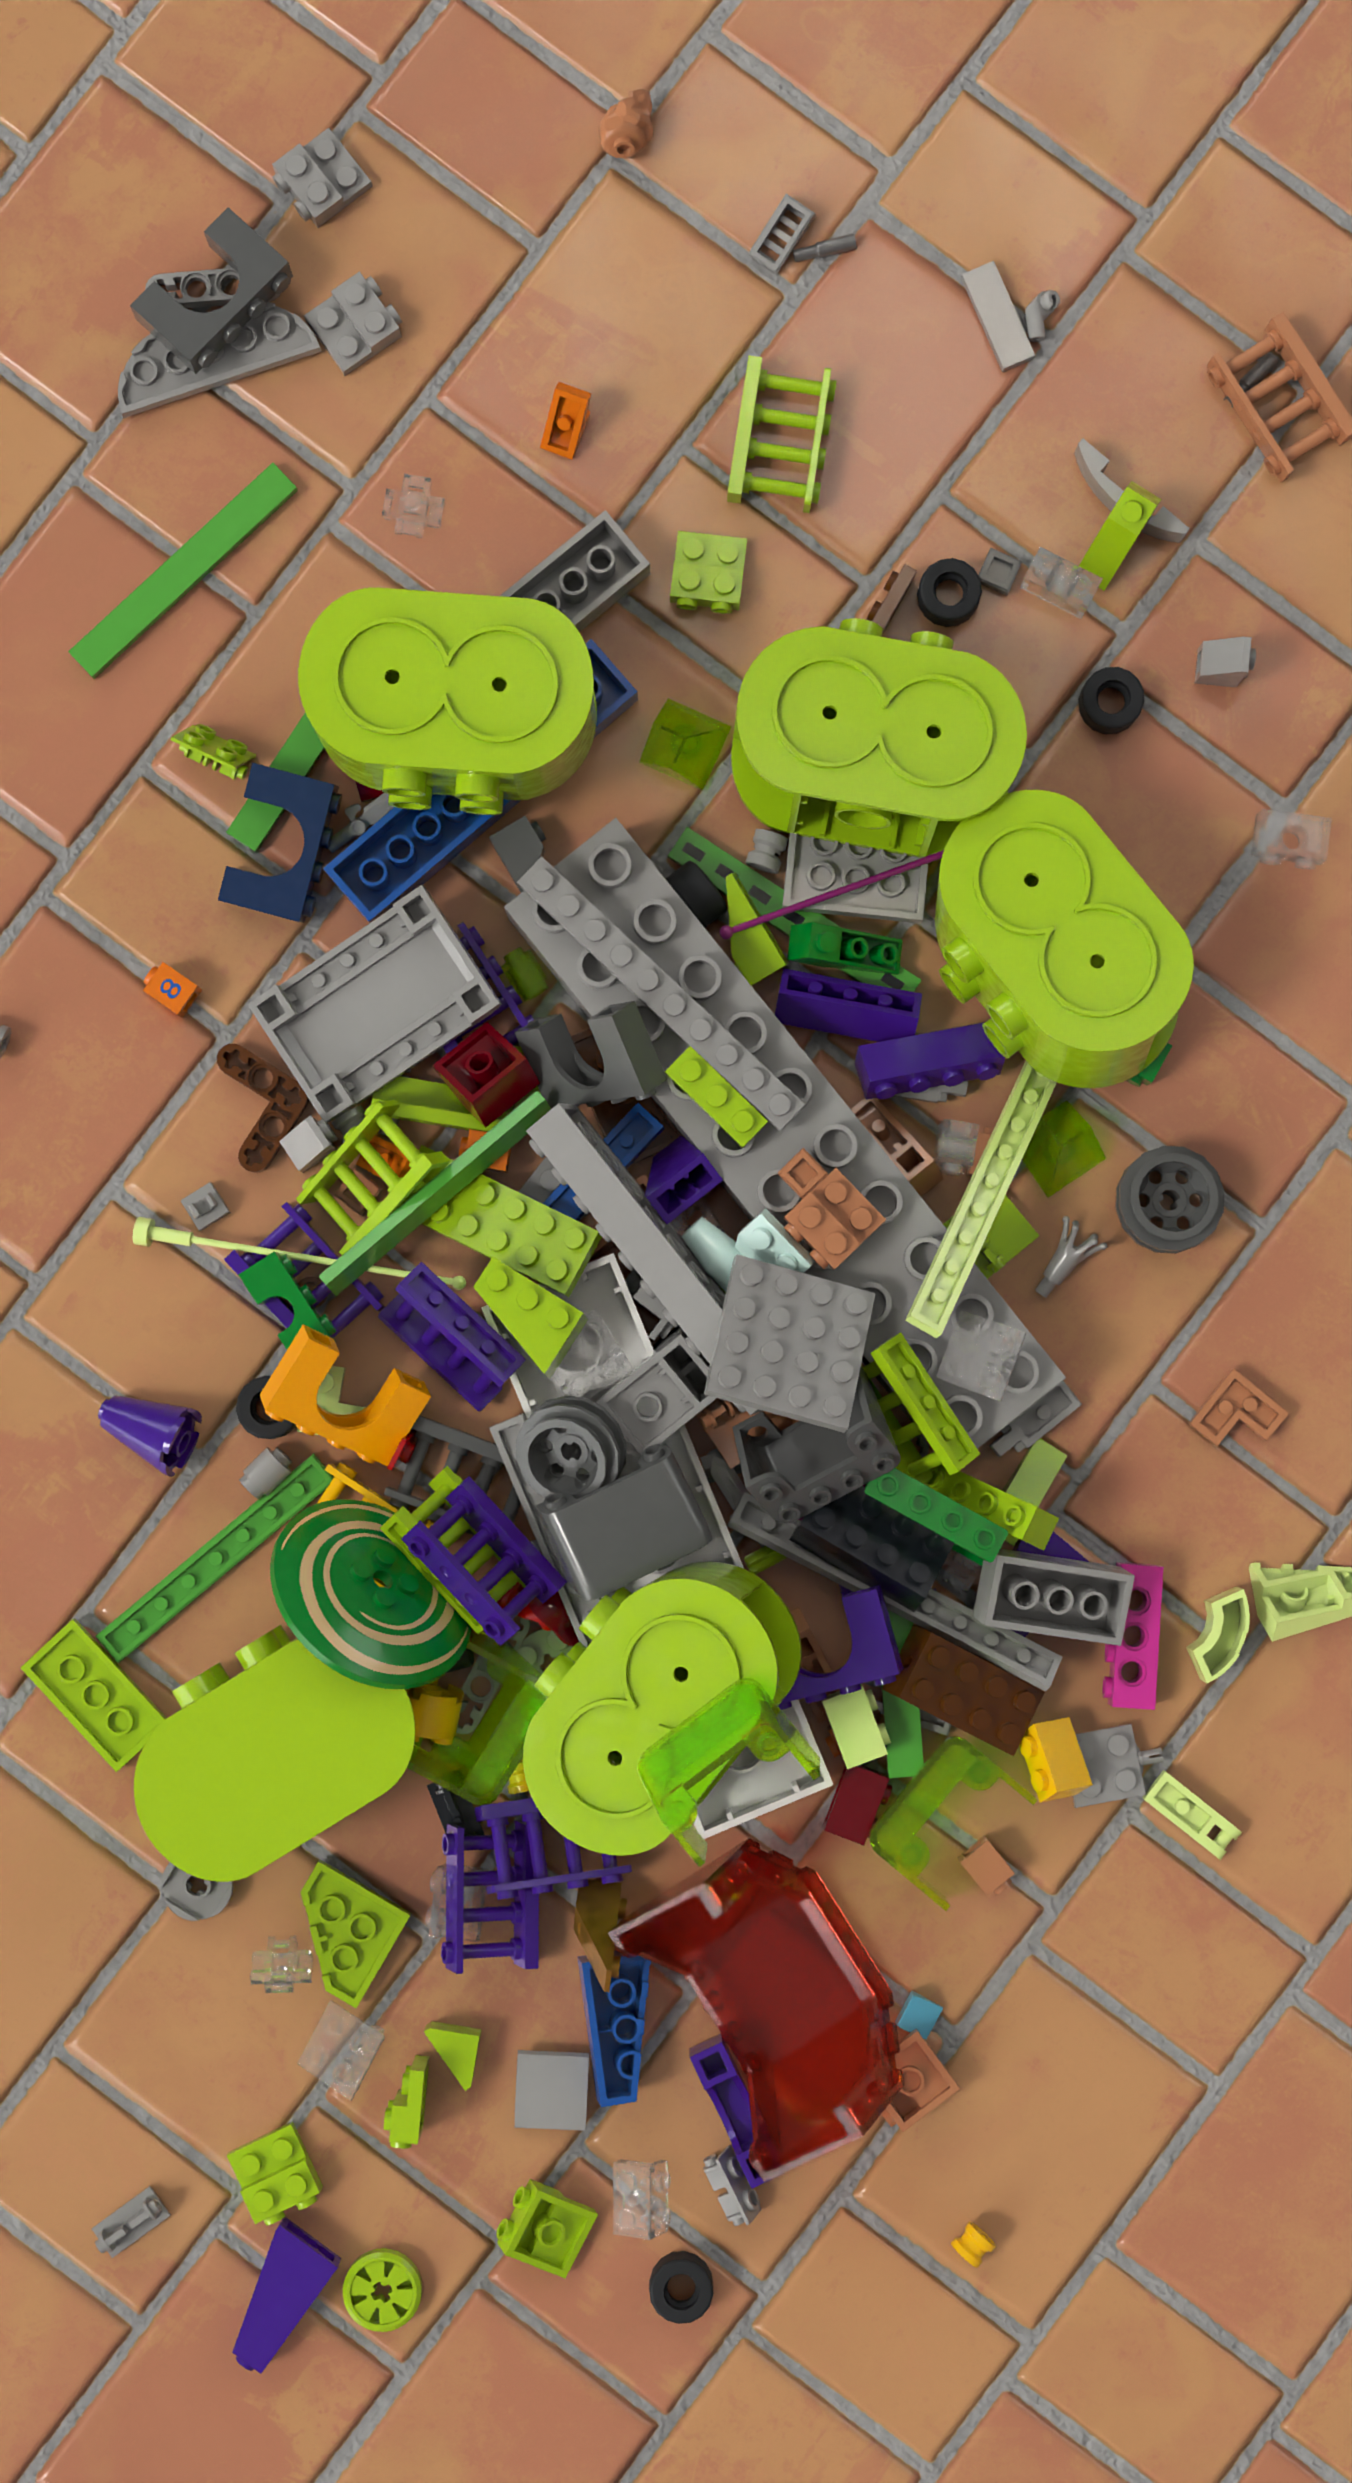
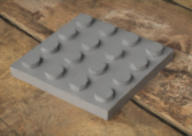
[782,833,928,924]
[704,1254,876,1433]

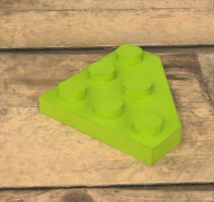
[300,1859,412,2008]

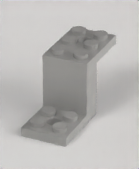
[597,1325,716,1456]

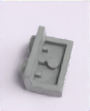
[632,1286,674,1341]

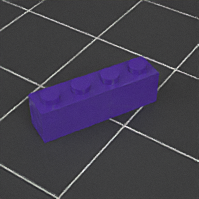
[775,968,922,1042]
[854,1022,1005,1100]

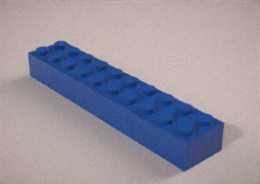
[323,639,638,923]

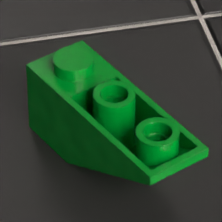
[787,922,903,975]

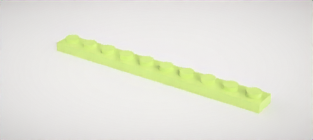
[905,1061,1057,1339]

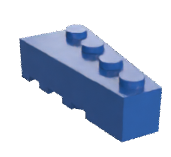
[577,1946,652,2107]

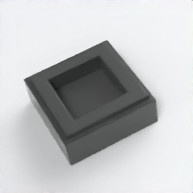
[978,548,1022,596]

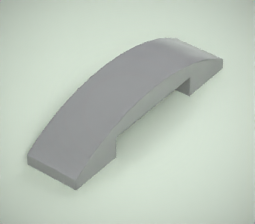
[1074,438,1190,543]

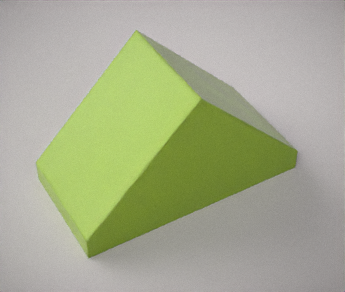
[424,2021,482,2091]

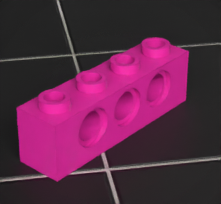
[1102,1562,1164,1710]

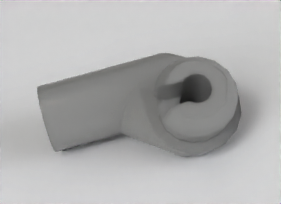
[1025,290,1060,342]

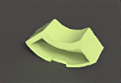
[1186,1586,1250,1683]

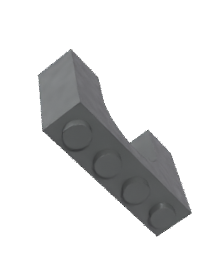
[130,207,293,374]
[515,1001,667,1108]

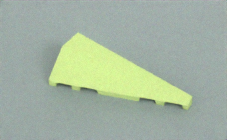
[1249,1562,1352,1642]

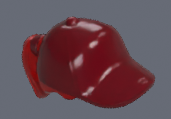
[497,1582,579,1646]

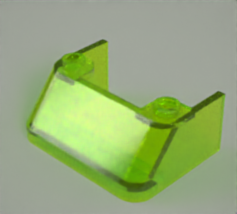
[407,1629,548,1806]
[638,1678,820,1867]
[869,1736,1038,1911]

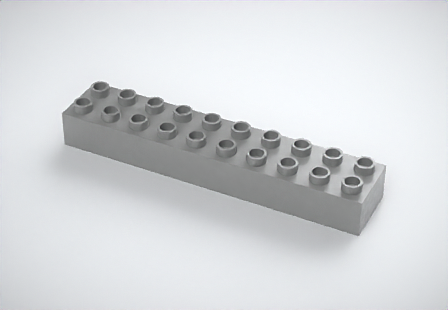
[504,818,1066,1449]

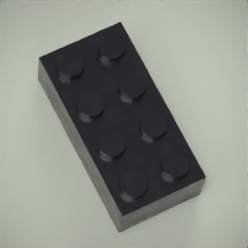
[789,1486,954,1612]

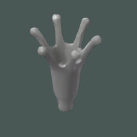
[1035,1216,1108,1298]

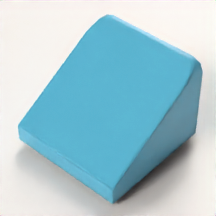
[895,1990,943,2039]

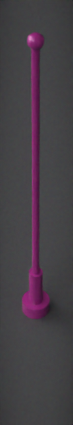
[719,850,944,940]

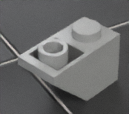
[1194,637,1256,688]
[279,1115,338,1173]

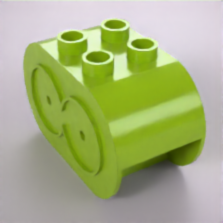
[298,587,597,815]
[731,618,1027,860]
[935,790,1194,1088]
[523,1561,802,1856]
[134,1625,423,1882]

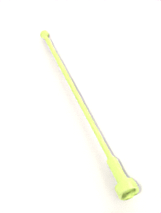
[133,1217,466,1290]

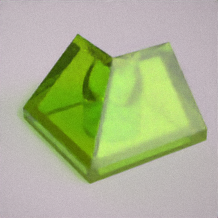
[639,698,732,791]
[1022,1101,1106,1198]

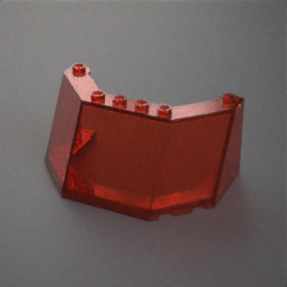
[608,1838,904,2182]

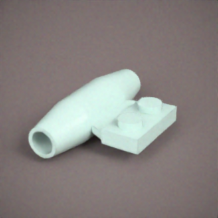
[681,1208,815,1292]

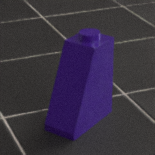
[645,1135,723,1224]

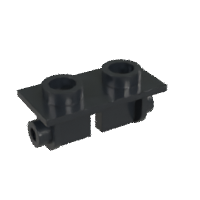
[427,1772,485,1836]

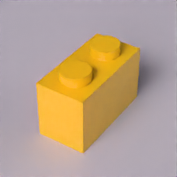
[1019,1717,1093,1803]

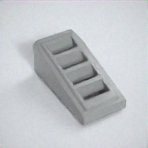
[748,194,816,274]

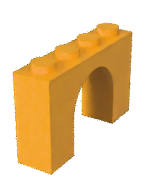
[260,1324,431,1466]

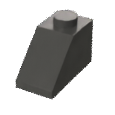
[489,816,546,893]

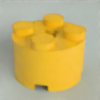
[406,1680,464,1745]

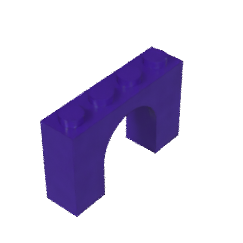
[774,1585,903,1712]

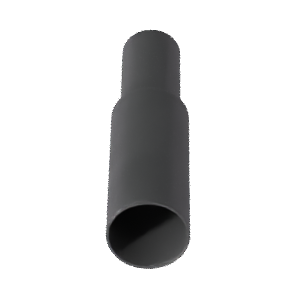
[793,233,857,262]
[1224,353,1278,407]

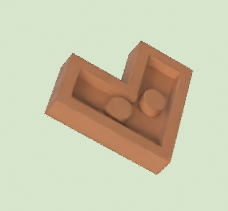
[1188,1369,1289,1446]

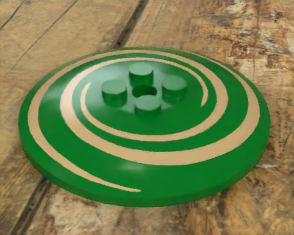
[270,1499,472,1689]

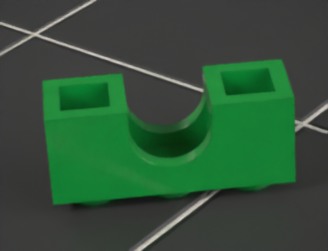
[238,1251,337,1349]

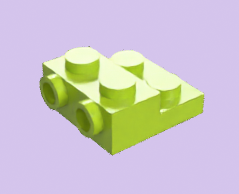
[670,531,747,614]
[384,2055,430,2149]
[227,2121,323,2226]
[496,2179,598,2278]

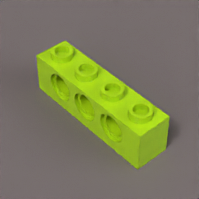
[925,1464,1059,1551]

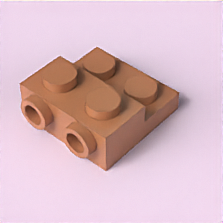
[783,1168,886,1270]
[857,2029,960,2132]

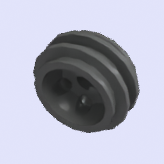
[1115,1146,1225,1254]
[516,1395,626,1499]

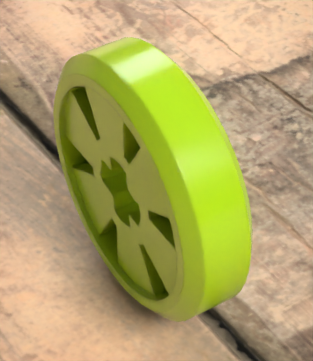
[343,2248,422,2332]

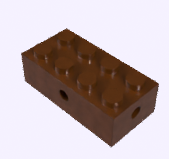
[882,1625,1045,1756]

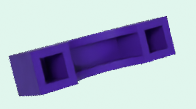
[689,2034,784,2189]

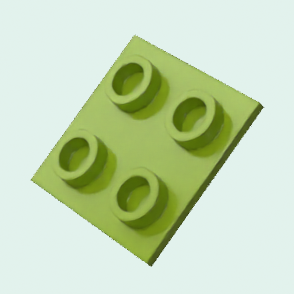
[171,724,256,780]
[943,1195,1039,1279]

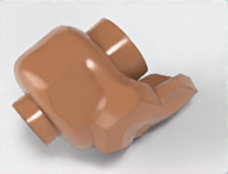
[599,89,653,158]

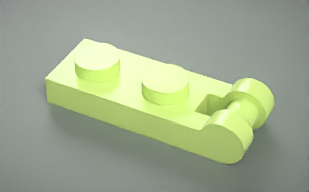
[1142,1770,1242,1860]

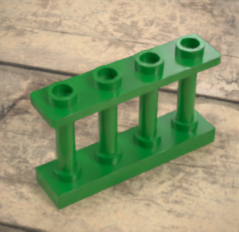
[864,1468,1008,1567]

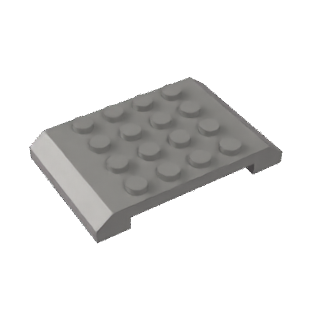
[247,885,502,1123]

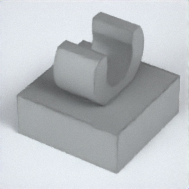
[181,1182,231,1231]

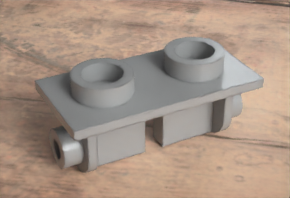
[703,2145,762,2226]
[92,2186,171,2258]

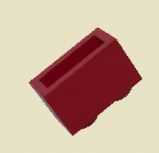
[822,1765,892,1846]

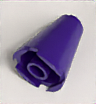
[98,1395,202,1477]

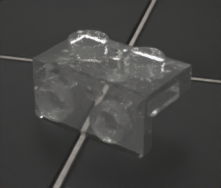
[426,1864,488,1942]
[613,2159,671,2240]

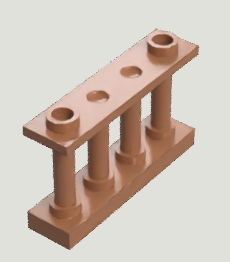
[1207,311,1352,483]

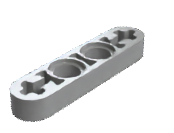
[145,268,280,309]
[456,1618,531,1734]

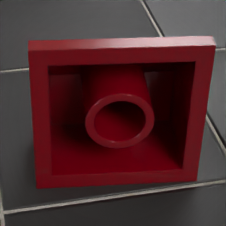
[432,1022,540,1128]

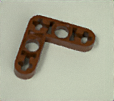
[217,1044,309,1173]

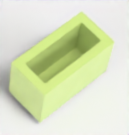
[821,1684,891,1769]

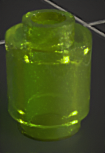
[501,947,549,1002]

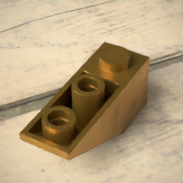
[573,1879,627,1992]

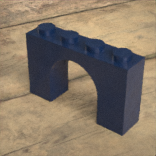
[218,763,342,923]

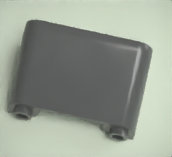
[535,1443,712,1601]

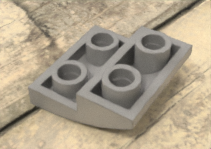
[514,2050,589,2131]

